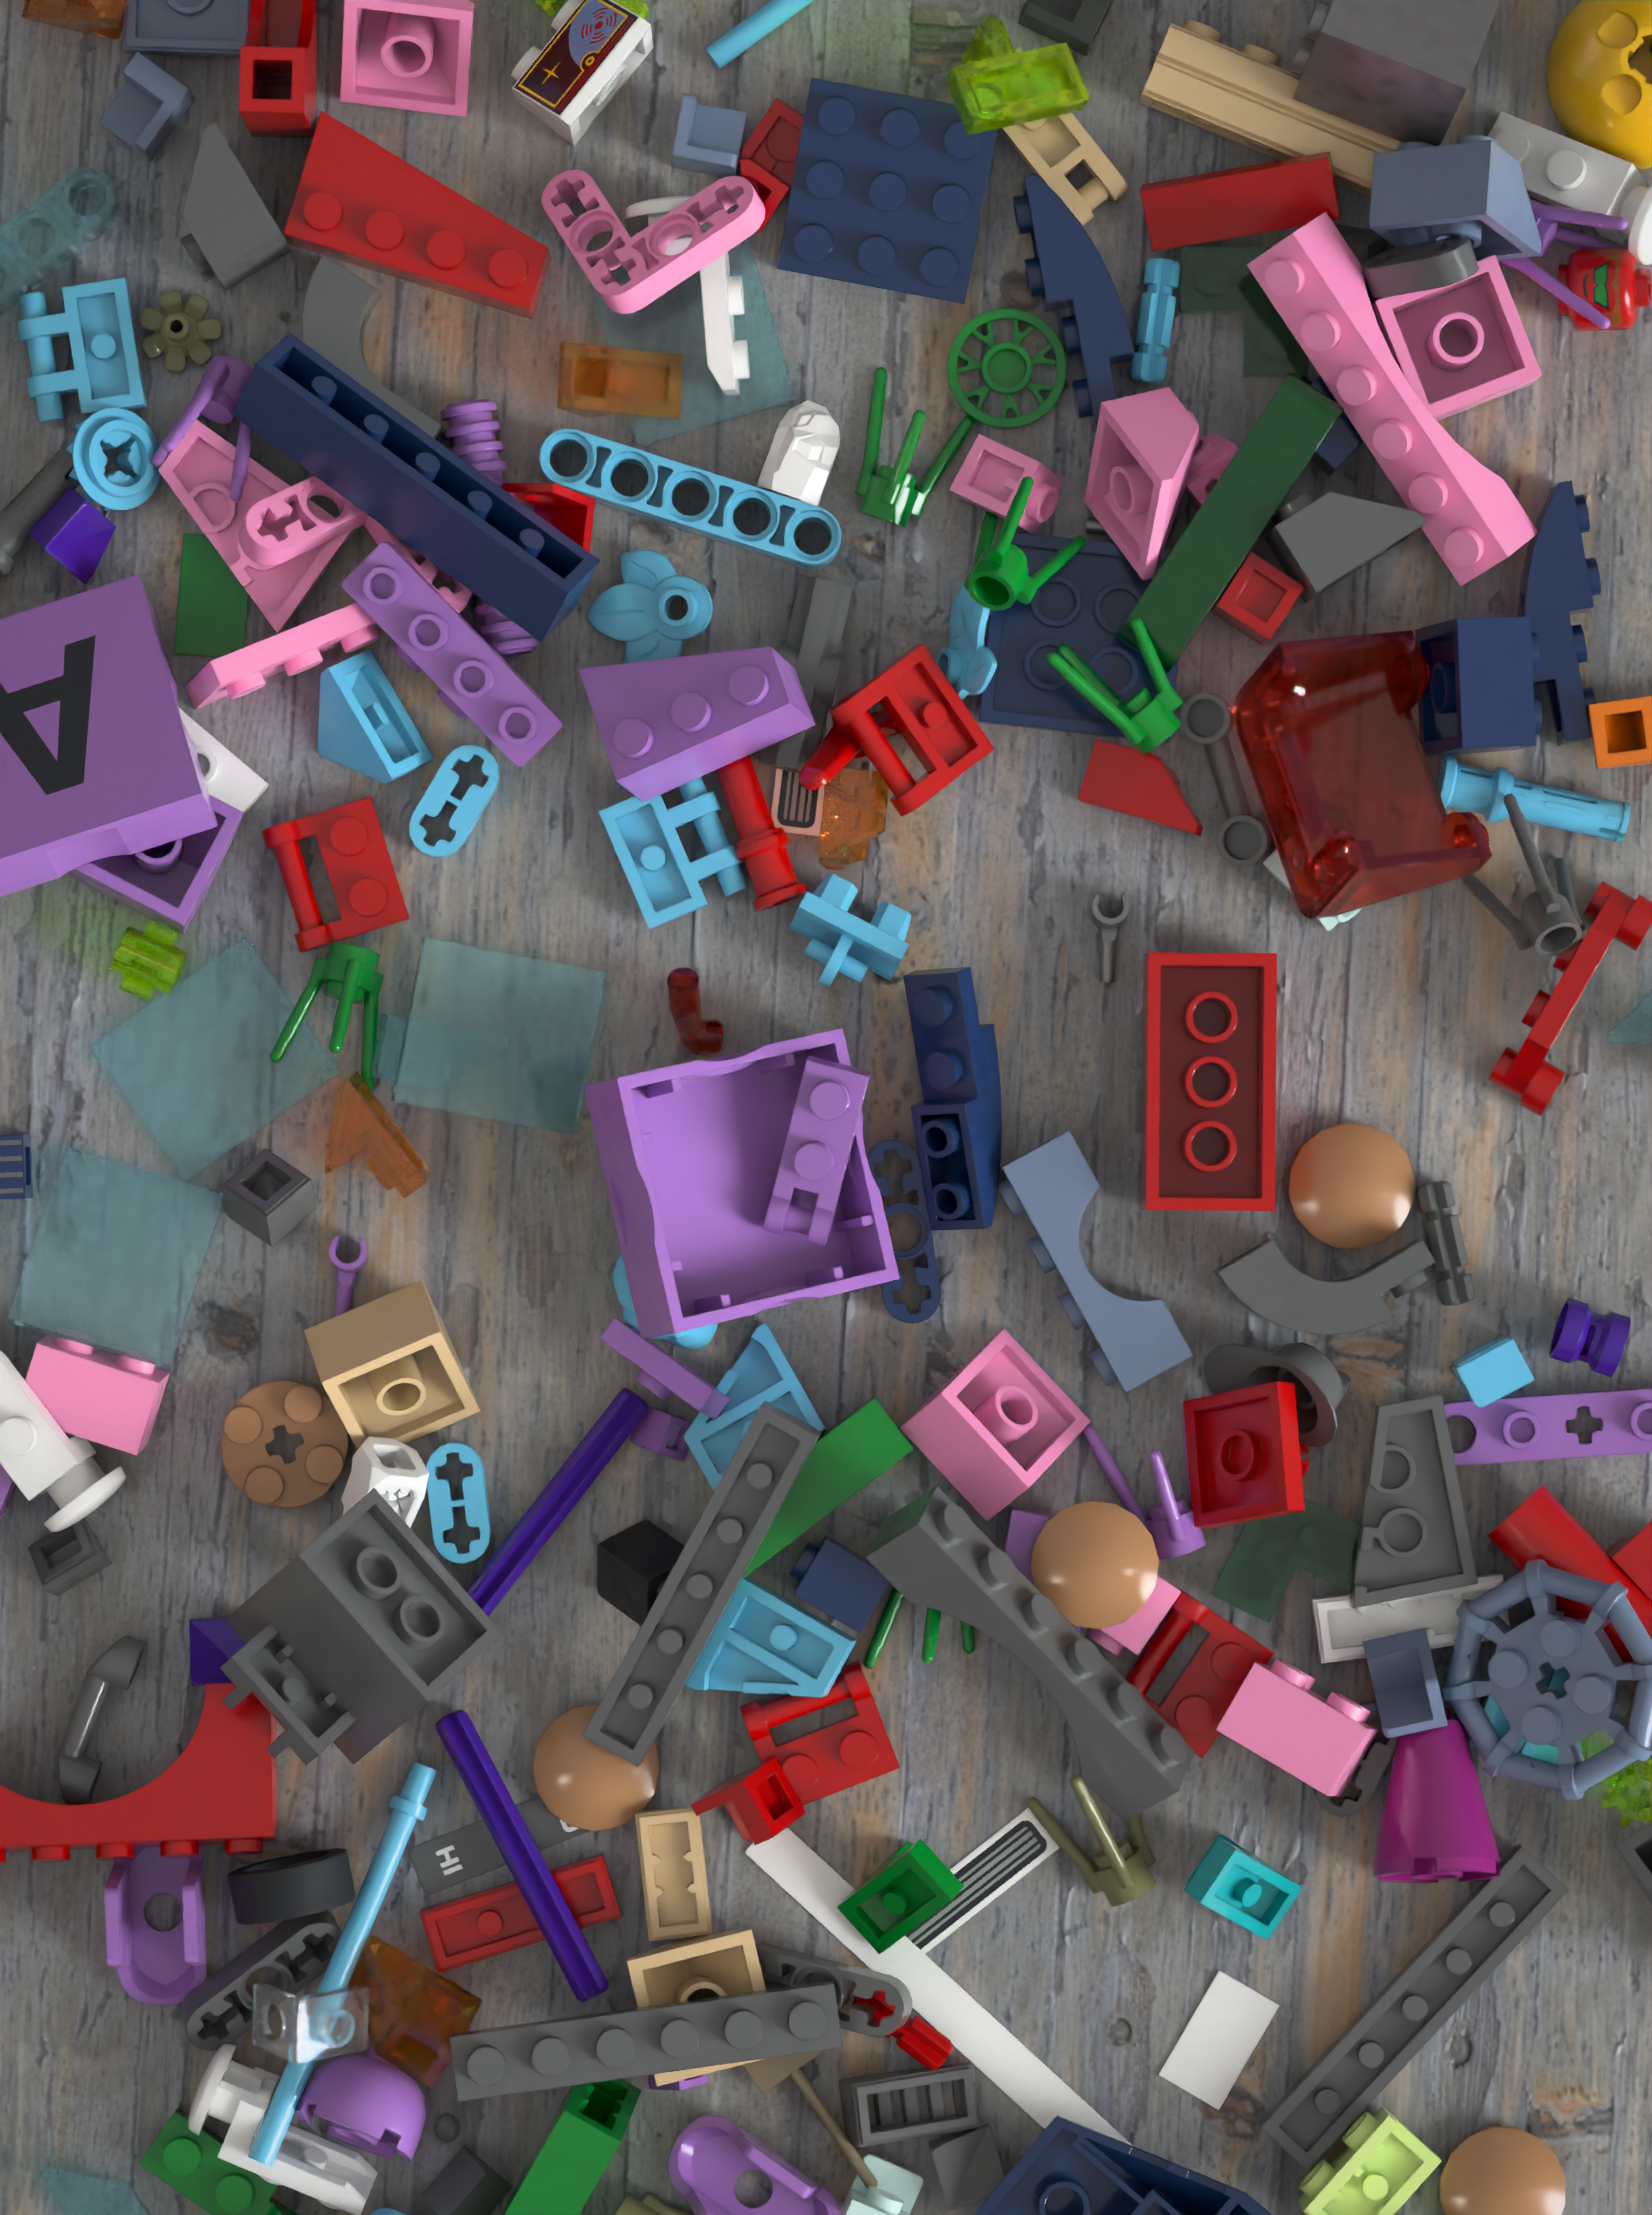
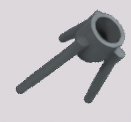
[1462,794,1585,957]

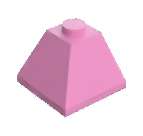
[340,0,474,117]
[1083,387,1200,580]

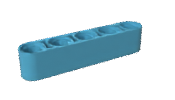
[539,428,842,570]

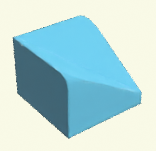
[1449,1335,1535,1407]

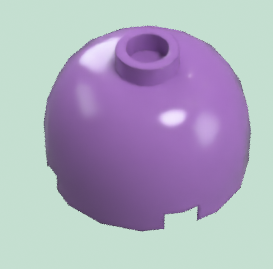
[294,2046,426,2162]

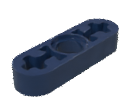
[866,1140,941,1324]

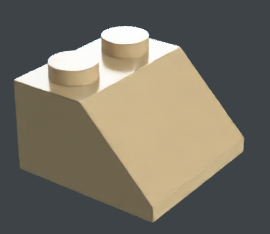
[304,1280,480,1450]

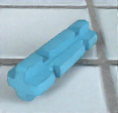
[1130,258,1181,385]

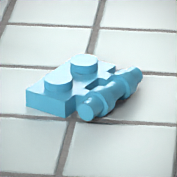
[17,278,147,423]
[599,777,749,930]

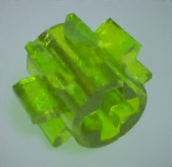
[110,920,189,1001]
[1601,1755,1652,1828]

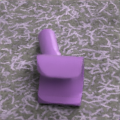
[329,1235,368,1318]

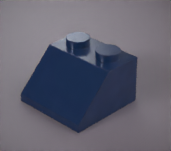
[1415,617,1542,757]

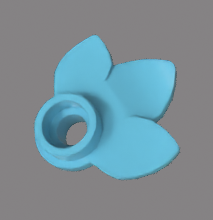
[587,550,713,663]
[936,583,997,700]

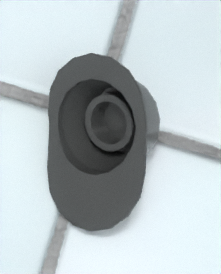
[1203,1342,1351,1447]

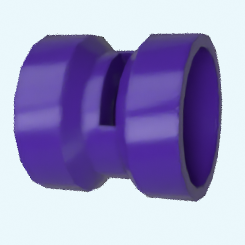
[1549,1298,1631,1377]

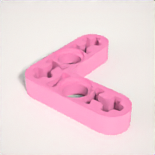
[541,169,765,314]
[239,476,473,613]

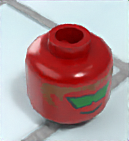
[1557,246,1652,331]

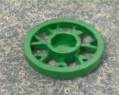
[947,308,1067,429]

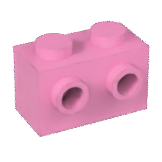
[25,1329,170,1456]

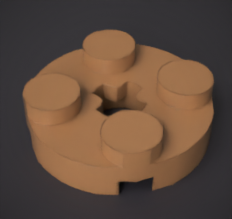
[221,1380,350,1508]

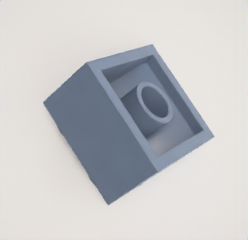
[1369,135,1542,261]

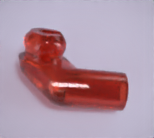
[667,967,724,1055]

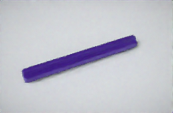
[465,1388,649,1616]
[435,1710,608,2002]

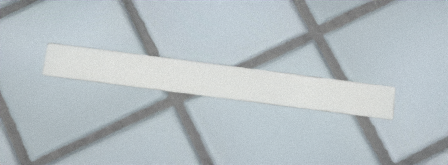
[745,1827,1133,2146]

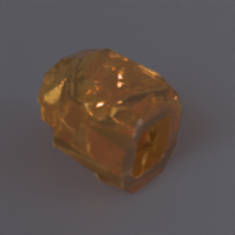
[819,768,889,872]

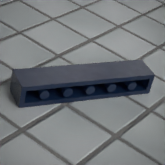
[232,333,600,643]

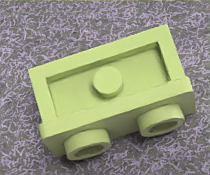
[1298,2106,1442,2215]

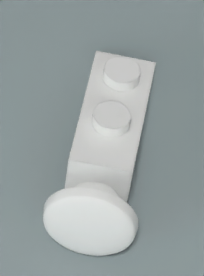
[1488,111,1652,265]
[624,196,750,396]
[0,1350,126,1532]
[188,2043,378,2215]

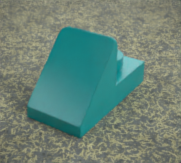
[1183,1834,1303,1941]

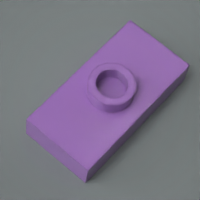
[600,1318,730,1420]

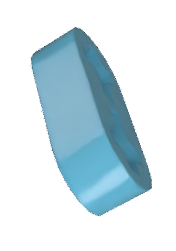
[409,745,500,858]
[426,1441,491,1564]

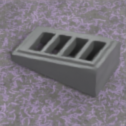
[839,2062,981,2148]

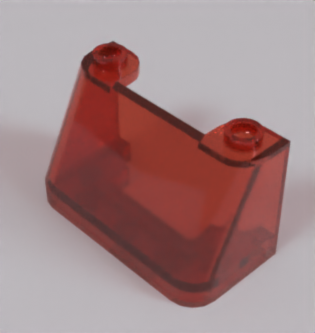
[1234,630,1492,919]

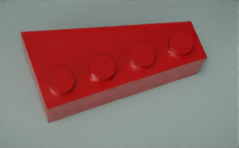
[283,111,551,320]

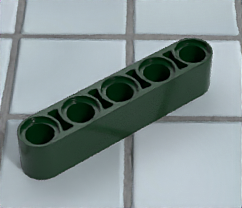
[1116,373,1344,673]

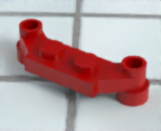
[1488,881,1652,1117]

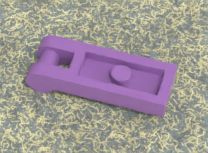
[763,1055,871,1246]

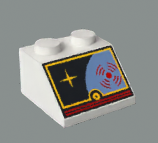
[511,0,653,146]

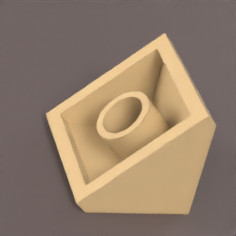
[626,1928,766,2086]

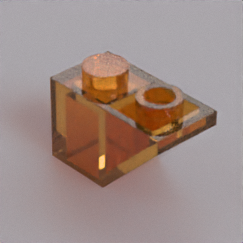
[348,1935,483,2088]

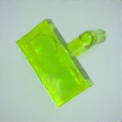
[945,15,1090,135]

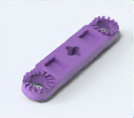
[1444,1387,1652,1466]

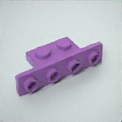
[342,541,564,767]

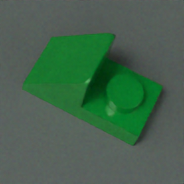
[837,1839,964,1955]

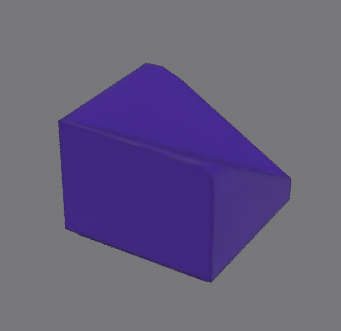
[28,486,116,584]
[189,1616,246,1686]

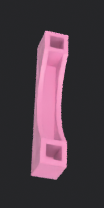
[1247,212,1538,587]

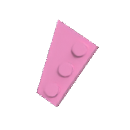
[158,419,353,634]
[185,602,380,710]

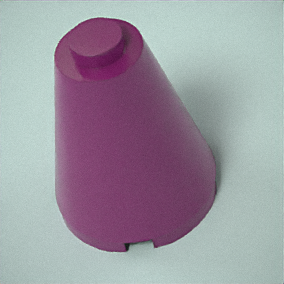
[1372,1708,1501,1883]

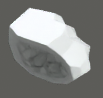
[757,400,840,506]
[341,1436,429,1528]

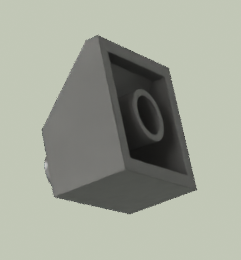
[180,121,292,290]
[1265,491,1426,603]

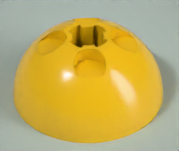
[1546,0,1652,169]

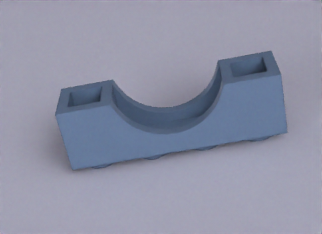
[998,1130,1193,1392]

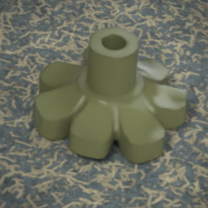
[140,291,222,374]

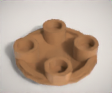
[1288,1123,1415,1249]
[1030,1500,1159,1629]
[532,1703,660,1831]
[1438,2124,1566,2215]

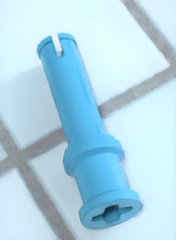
[1432,754,1631,843]

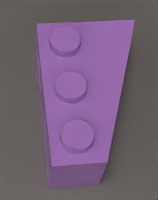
[579,646,815,802]

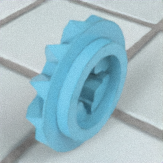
[66,408,161,511]

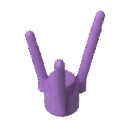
[1501,199,1627,329]
[151,355,253,501]
[1083,1414,1206,1559]

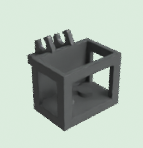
[220,1488,503,1765]

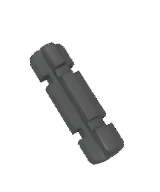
[1416,1180,1475,1306]

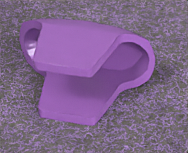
[104,1845,207,2006]
[666,2115,840,2215]

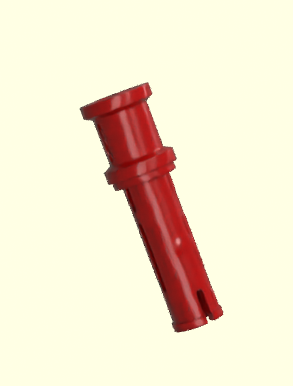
[716,755,809,912]

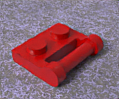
[829,644,994,816]
[261,797,410,953]
[1125,1588,1274,1759]
[740,1660,900,1806]

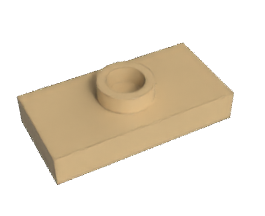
[635,1806,713,1941]

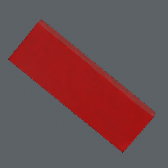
[1140,151,1342,252]
[419,1853,622,1973]

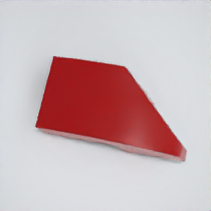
[739,98,804,233]
[1078,739,1203,836]

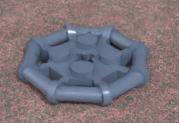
[1440,1559,1652,1800]

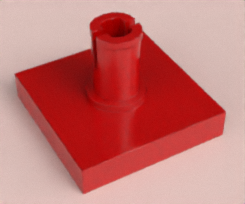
[1183,1381,1309,1529]

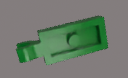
[139,2108,299,2215]

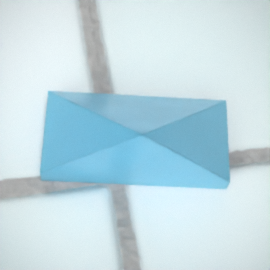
[317,649,434,784]

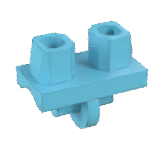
[789,873,911,987]

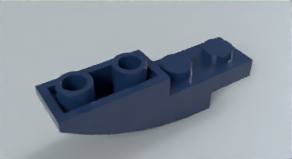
[1013,175,1134,432]
[1517,480,1601,746]
[903,967,1002,1231]

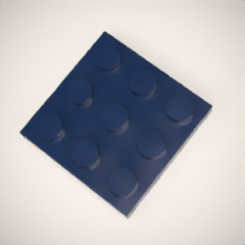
[777,77,1001,304]
[978,531,1179,743]

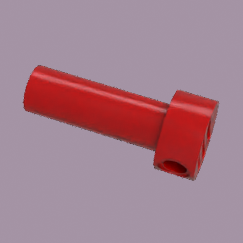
[1487,1485,1652,1720]

